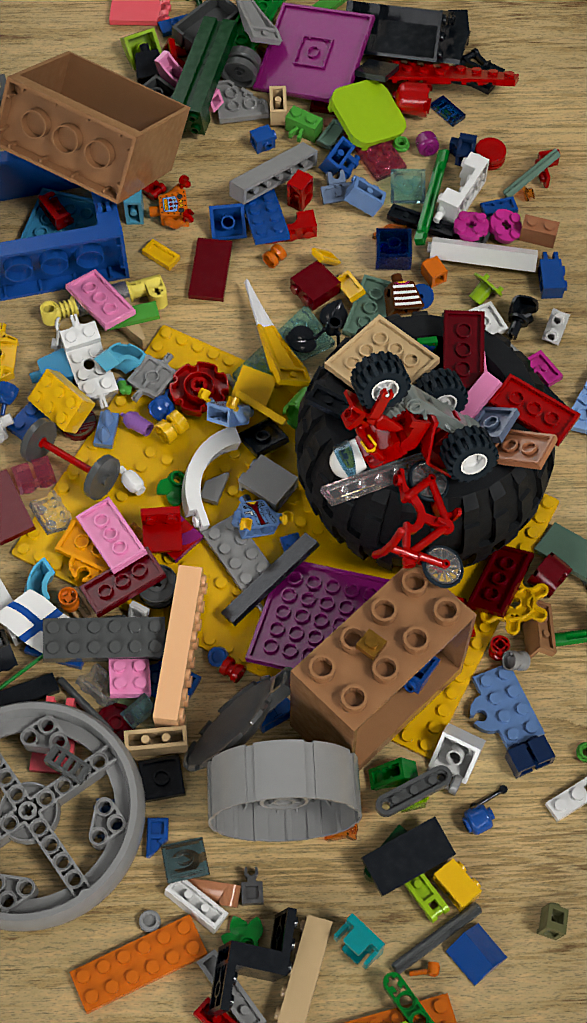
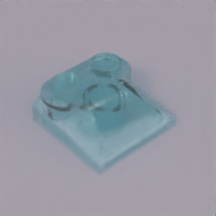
[390,169,425,204]

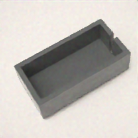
[172,0,239,53]

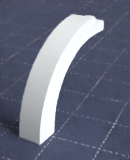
[181,426,241,533]

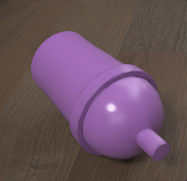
[120,411,154,436]

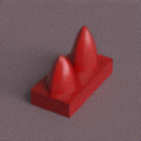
[163,38,188,68]

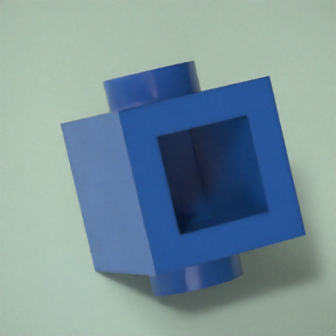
[250,124,277,154]

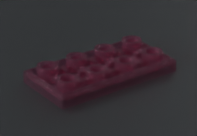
[345,132,407,182]

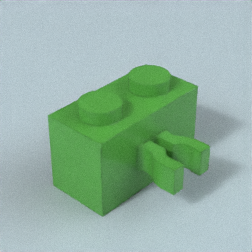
[285,105,323,143]

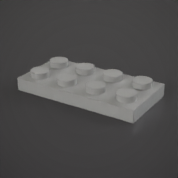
[202,515,271,592]

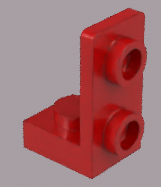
[535,149,560,188]

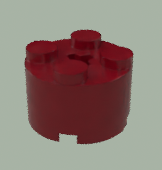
[527,552,573,598]

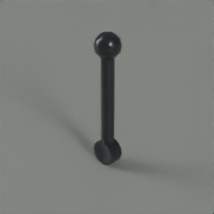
[470,785,508,808]

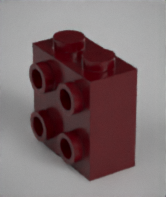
[290,260,341,311]

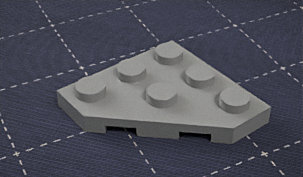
[216,80,269,124]

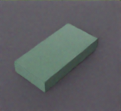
[316,118,345,151]

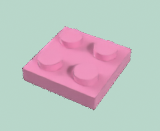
[108,659,151,698]

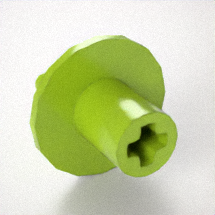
[469,272,504,305]

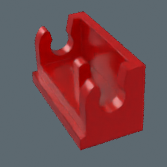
[38,191,74,231]

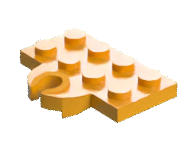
[55,517,110,584]

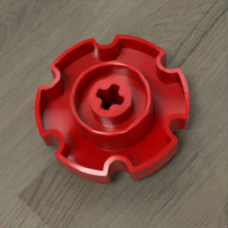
[170,361,229,417]

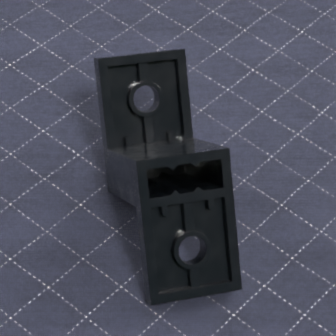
[208,907,298,1016]

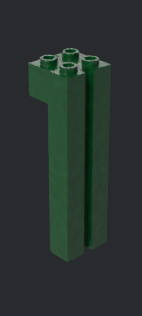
[171,16,238,135]

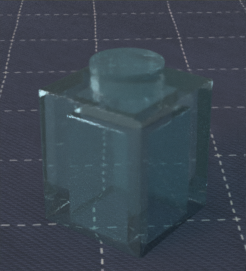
[120,693,154,729]

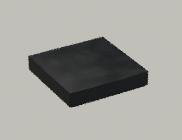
[355,59,399,82]
[238,417,289,459]
[138,754,186,803]

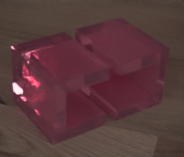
[11,455,57,495]

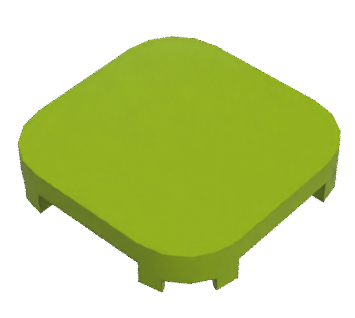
[327,80,406,151]

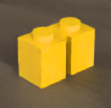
[432,858,482,912]

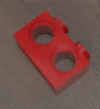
[287,169,313,211]

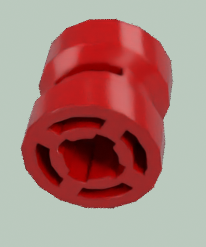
[488,635,510,661]
[219,656,247,683]

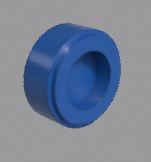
[208,646,229,667]

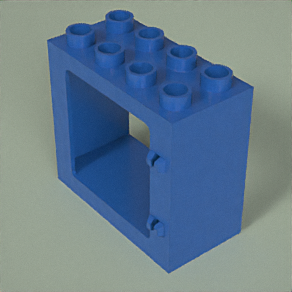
[0,151,130,301]

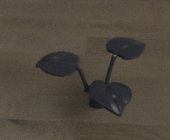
[285,299,348,353]

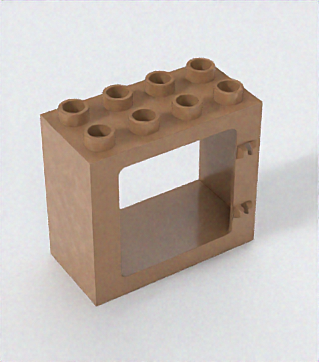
[0,51,190,204]
[290,564,477,771]

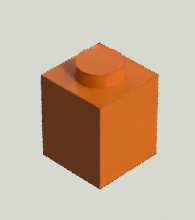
[421,256,448,288]

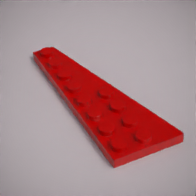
[379,58,519,86]

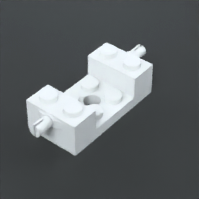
[433,152,489,223]
[59,314,119,409]

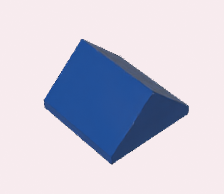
[209,203,247,240]
[446,923,508,986]

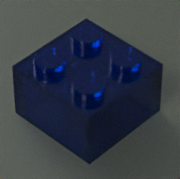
[375,228,412,270]

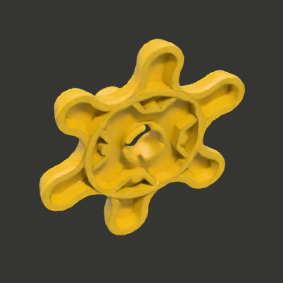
[480,578,549,636]

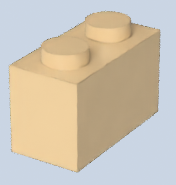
[269,86,287,126]

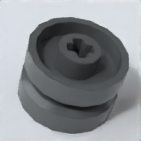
[221,45,261,89]

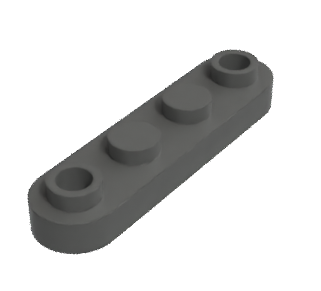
[375,765,452,817]

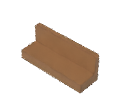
[522,600,557,659]

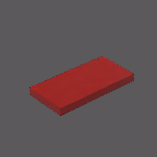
[488,373,581,447]

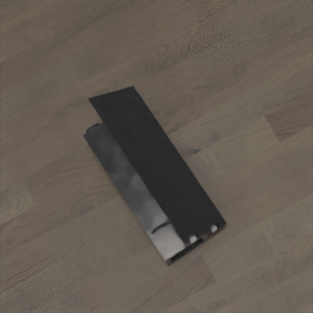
[346,0,471,65]

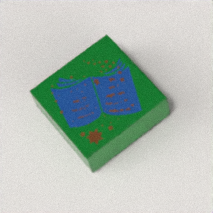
[416,336,438,353]

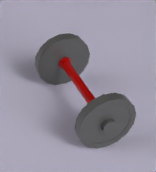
[20,418,120,500]

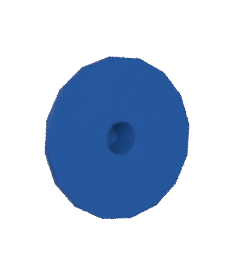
[416,284,434,310]

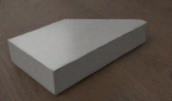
[201,472,229,505]

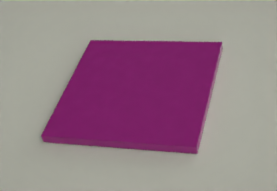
[253,2,375,103]

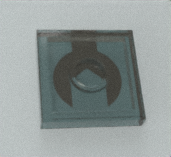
[161,837,210,884]

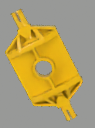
[0,323,19,382]

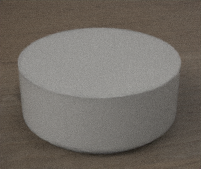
[139,910,161,933]

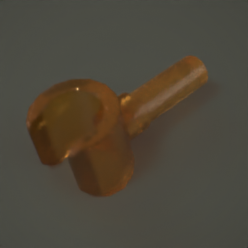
[522,186,535,202]

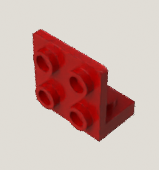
[140,506,183,553]

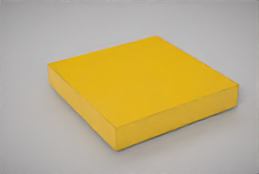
[231,365,276,409]

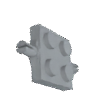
[126,352,177,402]

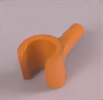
[409,962,440,977]

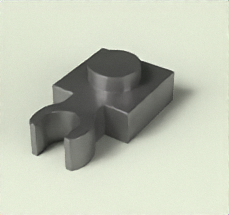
[241,867,264,906]

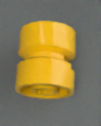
[154,410,190,445]

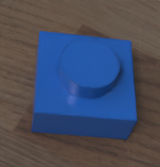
[280,532,300,552]

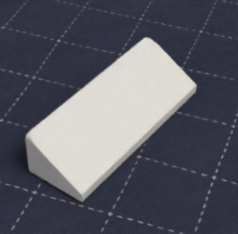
[164,879,229,934]

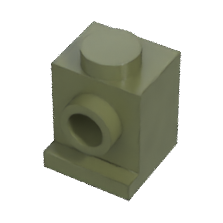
[537,903,569,940]

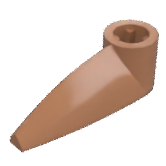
[187,878,241,908]

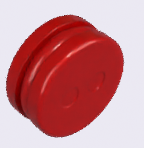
[475,137,506,170]

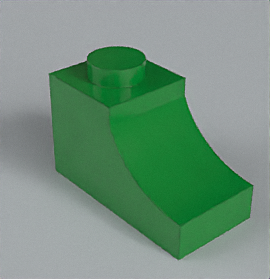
[368,757,418,791]

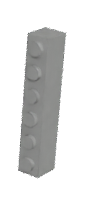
[229,142,318,205]

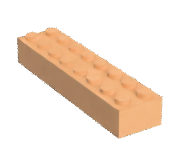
[152,565,208,728]

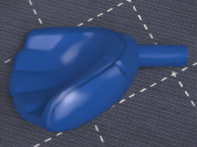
[0,381,19,416]
[148,389,175,421]

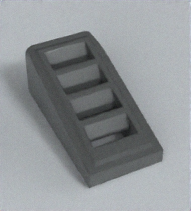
[44,743,93,785]

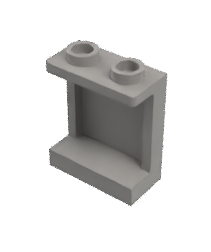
[238,454,298,512]

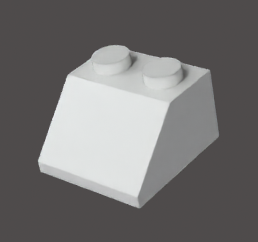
[428,723,486,784]

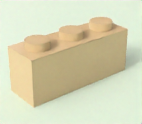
[124,725,188,758]

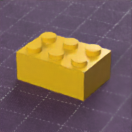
[27,369,96,434]

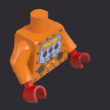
[149,175,194,229]

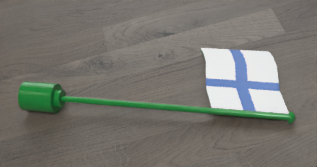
[0,589,70,690]

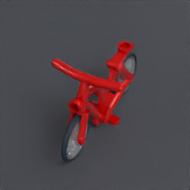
[371,460,464,588]

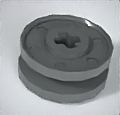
[139,564,177,609]

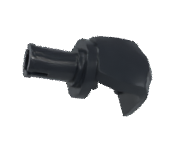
[506,295,539,340]

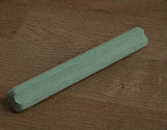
[503,149,561,198]

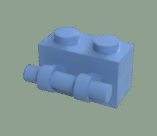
[344,175,386,217]

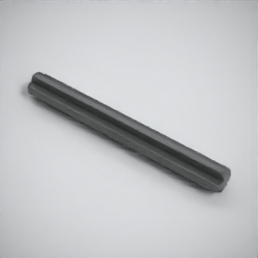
[391,902,482,974]

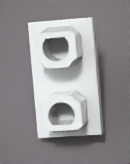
[542,308,570,345]

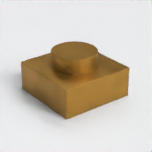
[356,628,387,661]

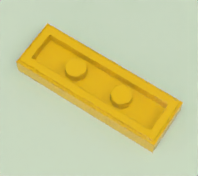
[235,390,287,425]

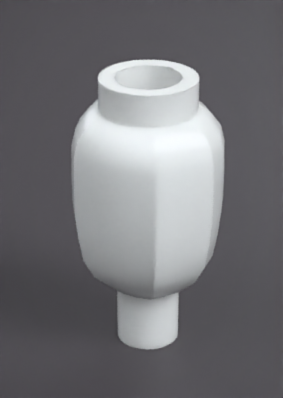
[119,465,146,496]

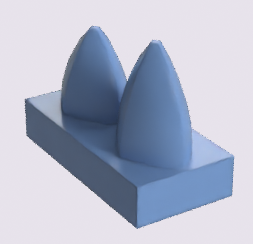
[93,409,120,449]

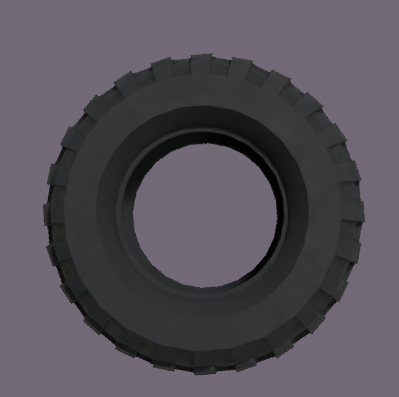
[295,311,555,574]

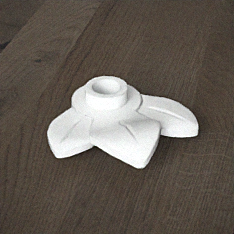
[51,317,63,352]

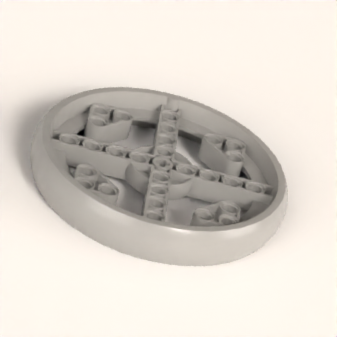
[0,701,146,932]

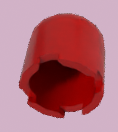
[392,81,433,118]

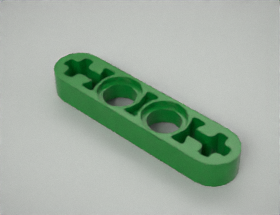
[383,972,434,1023]

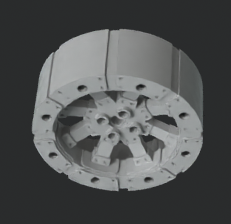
[207,739,362,842]

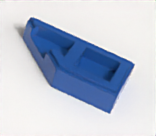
[146,818,169,858]

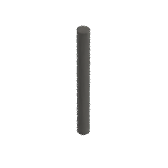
[57,677,114,731]

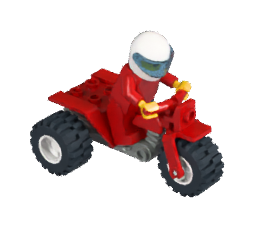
[329,351,499,483]

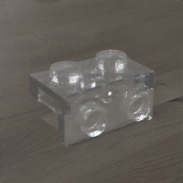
[29,489,72,535]
[75,664,120,707]

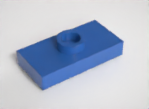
[158,14,187,37]
[480,196,518,217]

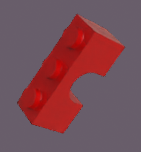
[266,209,317,244]

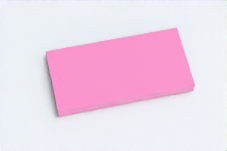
[65,269,136,331]
[76,496,148,574]

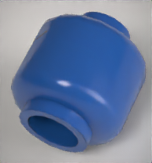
[462,804,495,835]

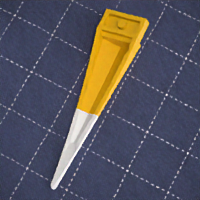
[244,279,311,387]

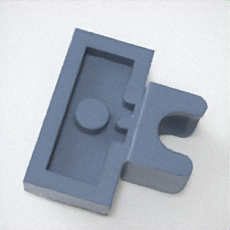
[320,170,352,205]

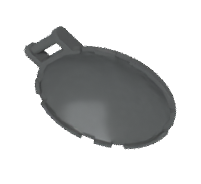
[183,667,293,772]

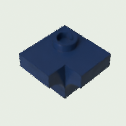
[449,133,477,166]

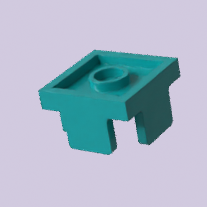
[334,913,385,970]

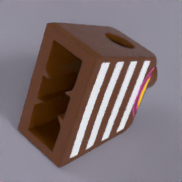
[384,273,424,316]

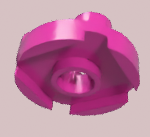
[488,209,522,244]
[454,211,489,242]

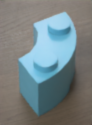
[94,342,147,374]
[24,557,55,601]

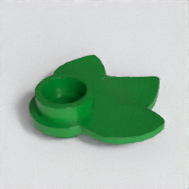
[156,471,184,506]
[221,916,263,946]

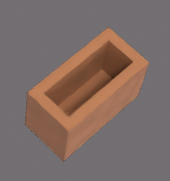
[519,214,560,249]

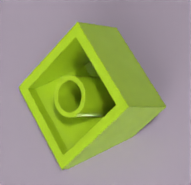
[120,28,162,70]

